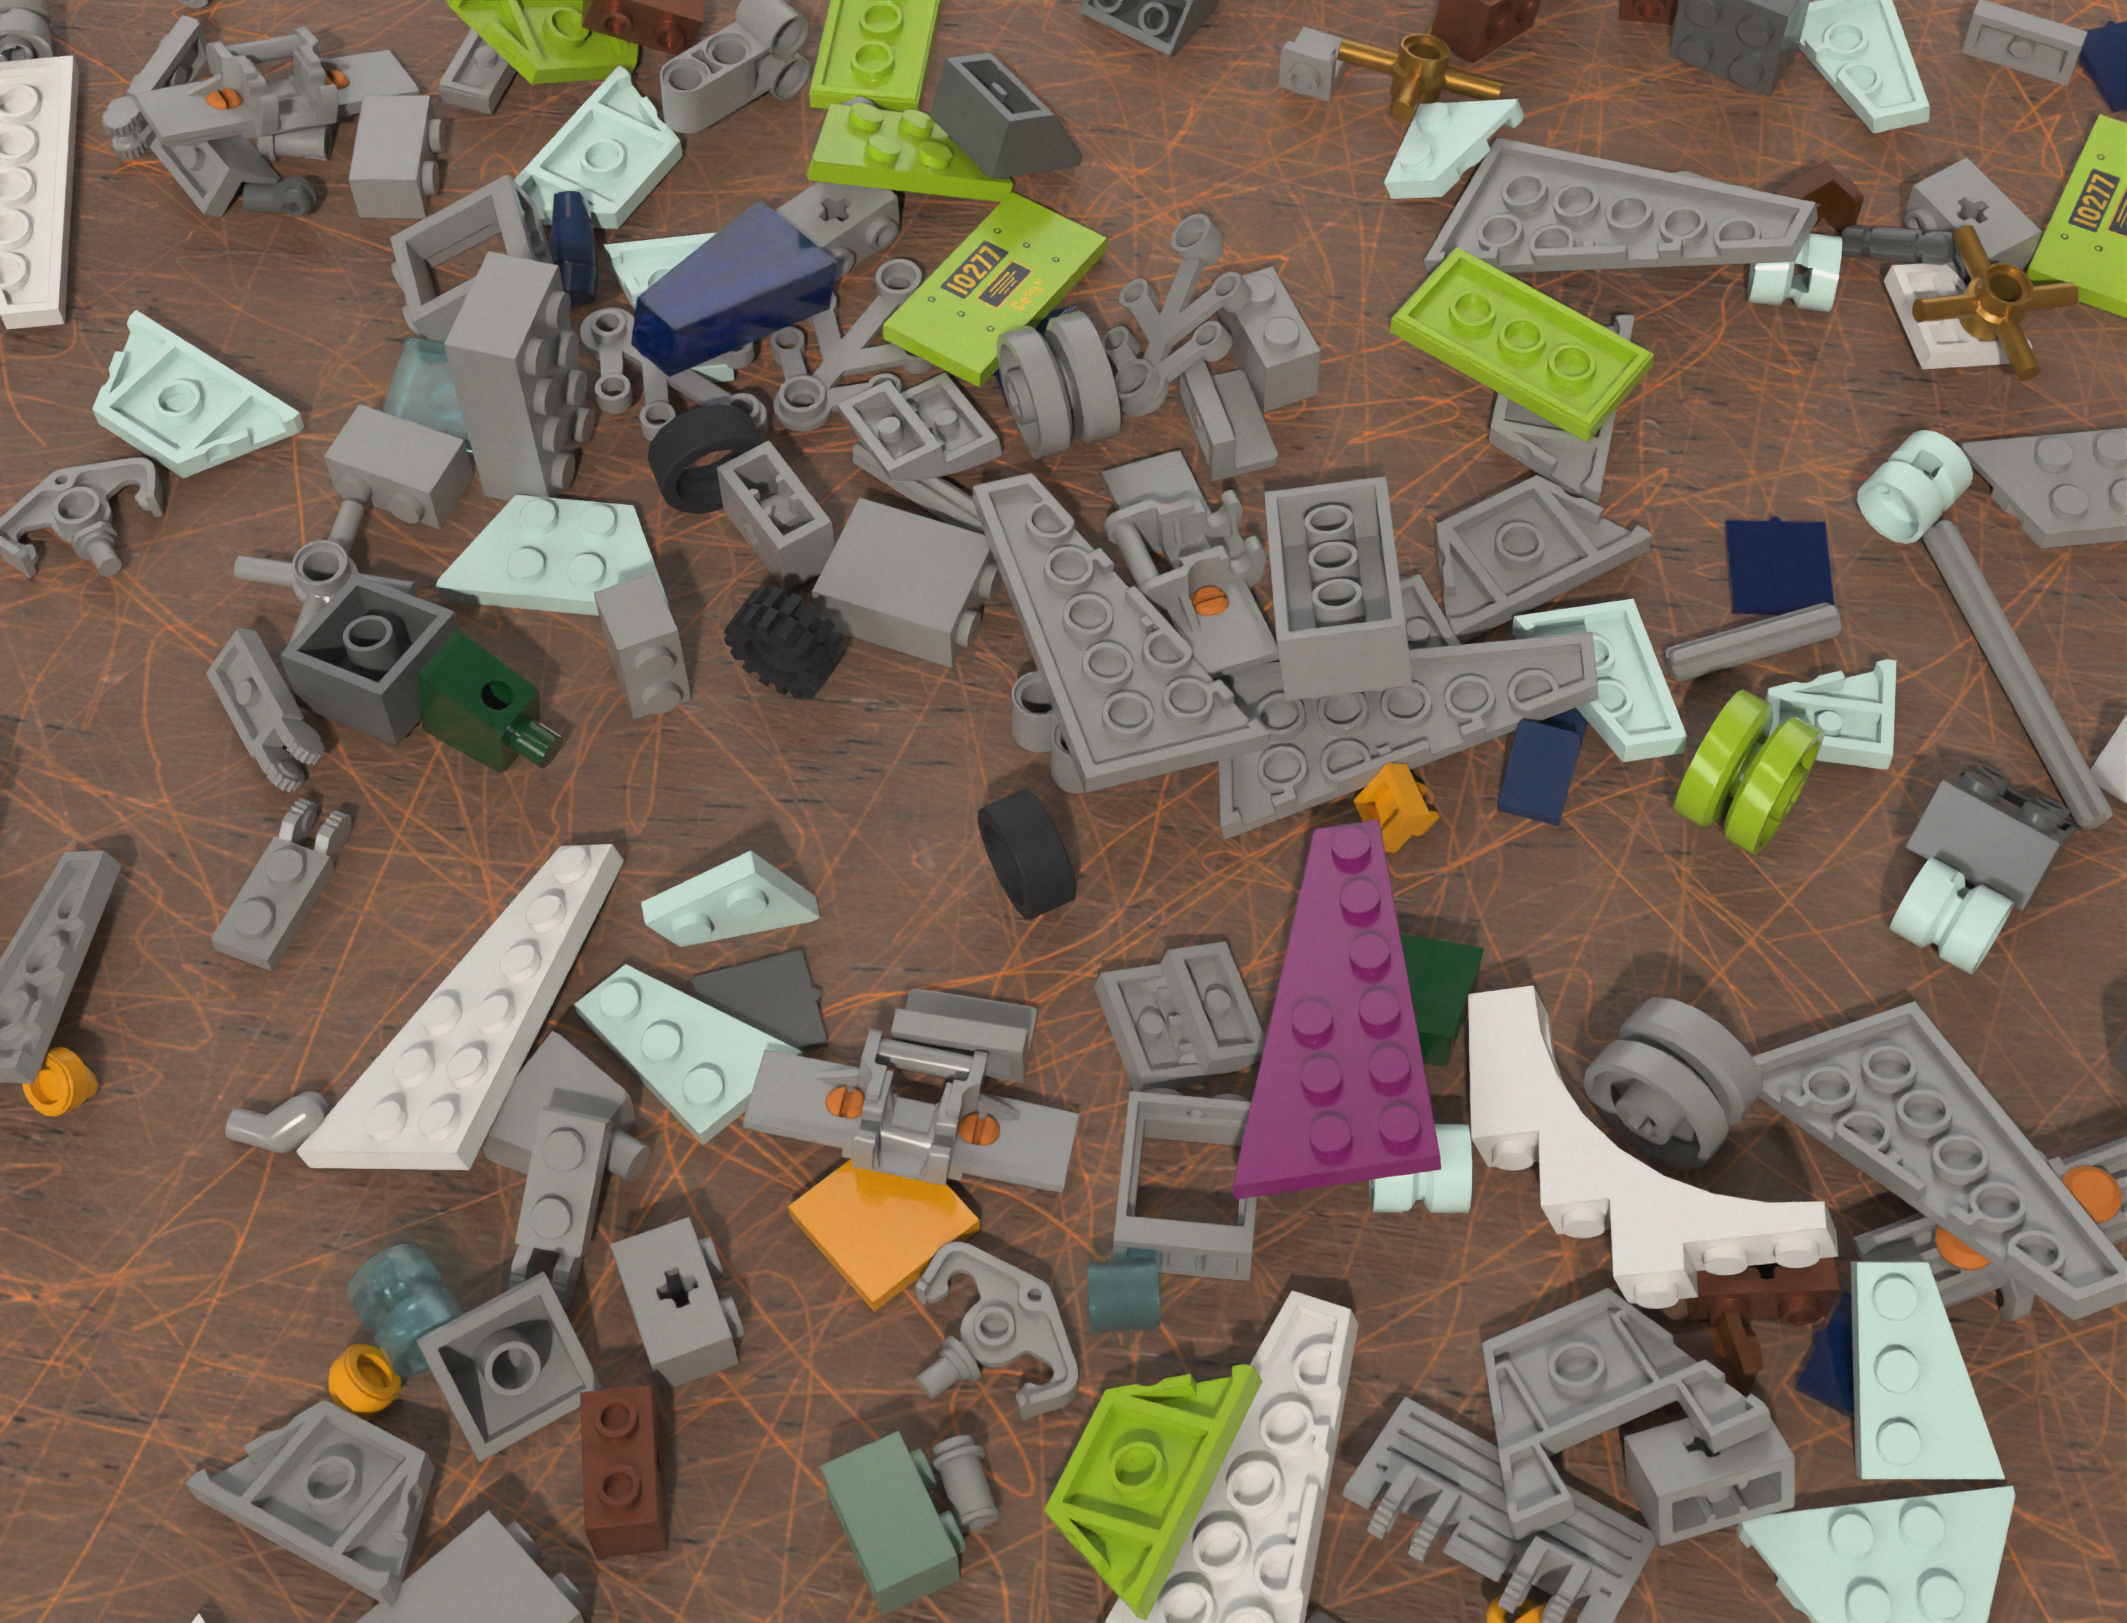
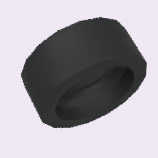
[647,404,763,514]
[978,789,1077,919]

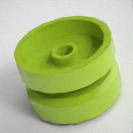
[1673,689,1824,856]

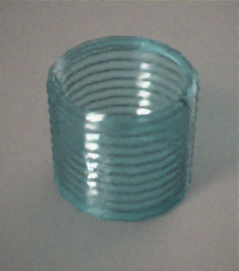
[1087,1256,1160,1335]

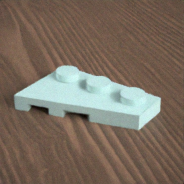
[574,964,803,1146]
[1851,1261,2005,1479]

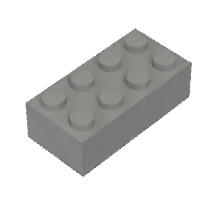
[444,251,595,502]
[1264,476,1413,701]

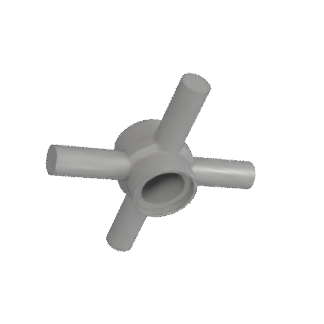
[234,500,418,647]

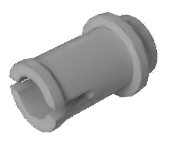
[257,124,332,162]
[930,1435,1000,1533]

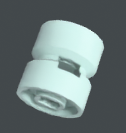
[1747,233,1842,312]
[1857,430,1973,544]
[1889,857,2015,976]
[1369,1124,1472,1213]

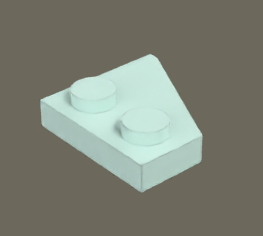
[1384,99,1524,199]
[1765,659,1897,770]
[641,851,820,947]

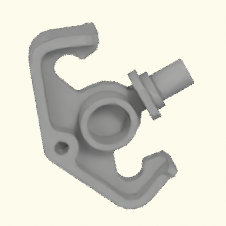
[0,457,164,578]
[915,1241,1079,1421]

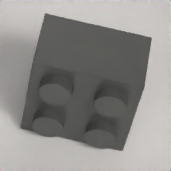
[1669,0,1810,97]
[280,573,461,746]

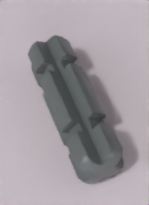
[1841,225,1955,265]

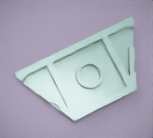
[514,66,683,229]
[92,310,305,478]
[436,495,670,616]
[1737,1486,2015,1623]

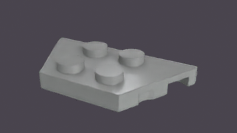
[1488,314,1635,505]
[1960,428,2127,548]
[1434,475,1652,644]
[185,1399,435,1607]

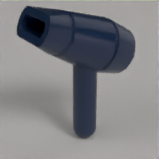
[549,191,599,307]

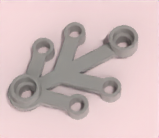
[1101,213,1252,417]
[770,259,934,432]
[580,301,768,441]

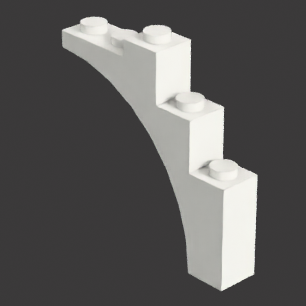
[1468,985,1838,1309]

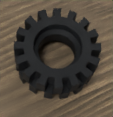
[724,586,845,699]

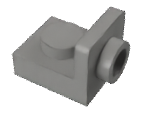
[1278,26,1350,102]

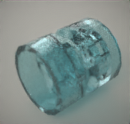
[344,1243,466,1377]

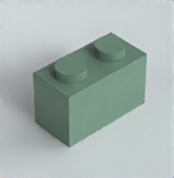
[820,1431,966,1616]

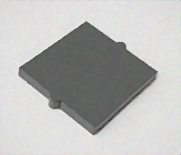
[691,949,828,1053]

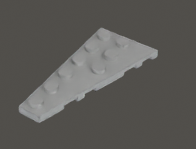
[1424,137,1818,276]
[973,473,1270,793]
[1216,632,1599,840]
[1752,1001,2127,1320]

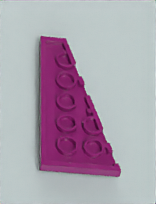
[1232,819,1441,1200]

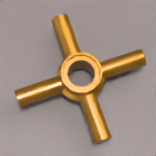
[1337,22,1504,123]
[1912,225,2078,381]

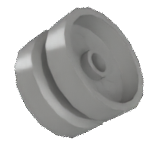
[997,311,1121,460]
[1583,997,1763,1171]

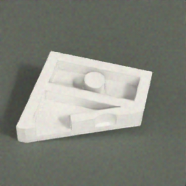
[1883,263,2033,369]

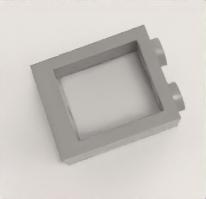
[390,174,553,352]
[1113,1088,1257,1281]

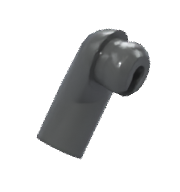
[243,176,316,217]

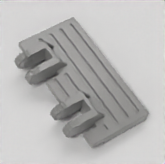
[1342,1397,1657,1623]

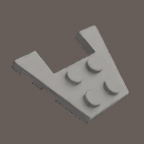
[1482,1288,1772,1541]

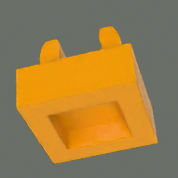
[1353,763,1440,853]

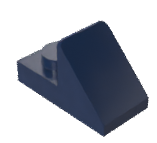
[1497,708,1588,826]

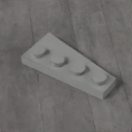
[0,850,122,1084]

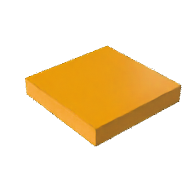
[788,1159,980,1312]

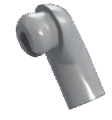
[225,1091,329,1154]

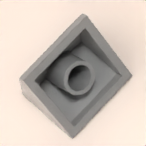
[416,1271,603,1462]

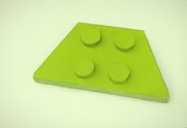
[446,0,639,85]
[806,103,1014,202]
[1044,1364,1262,1620]

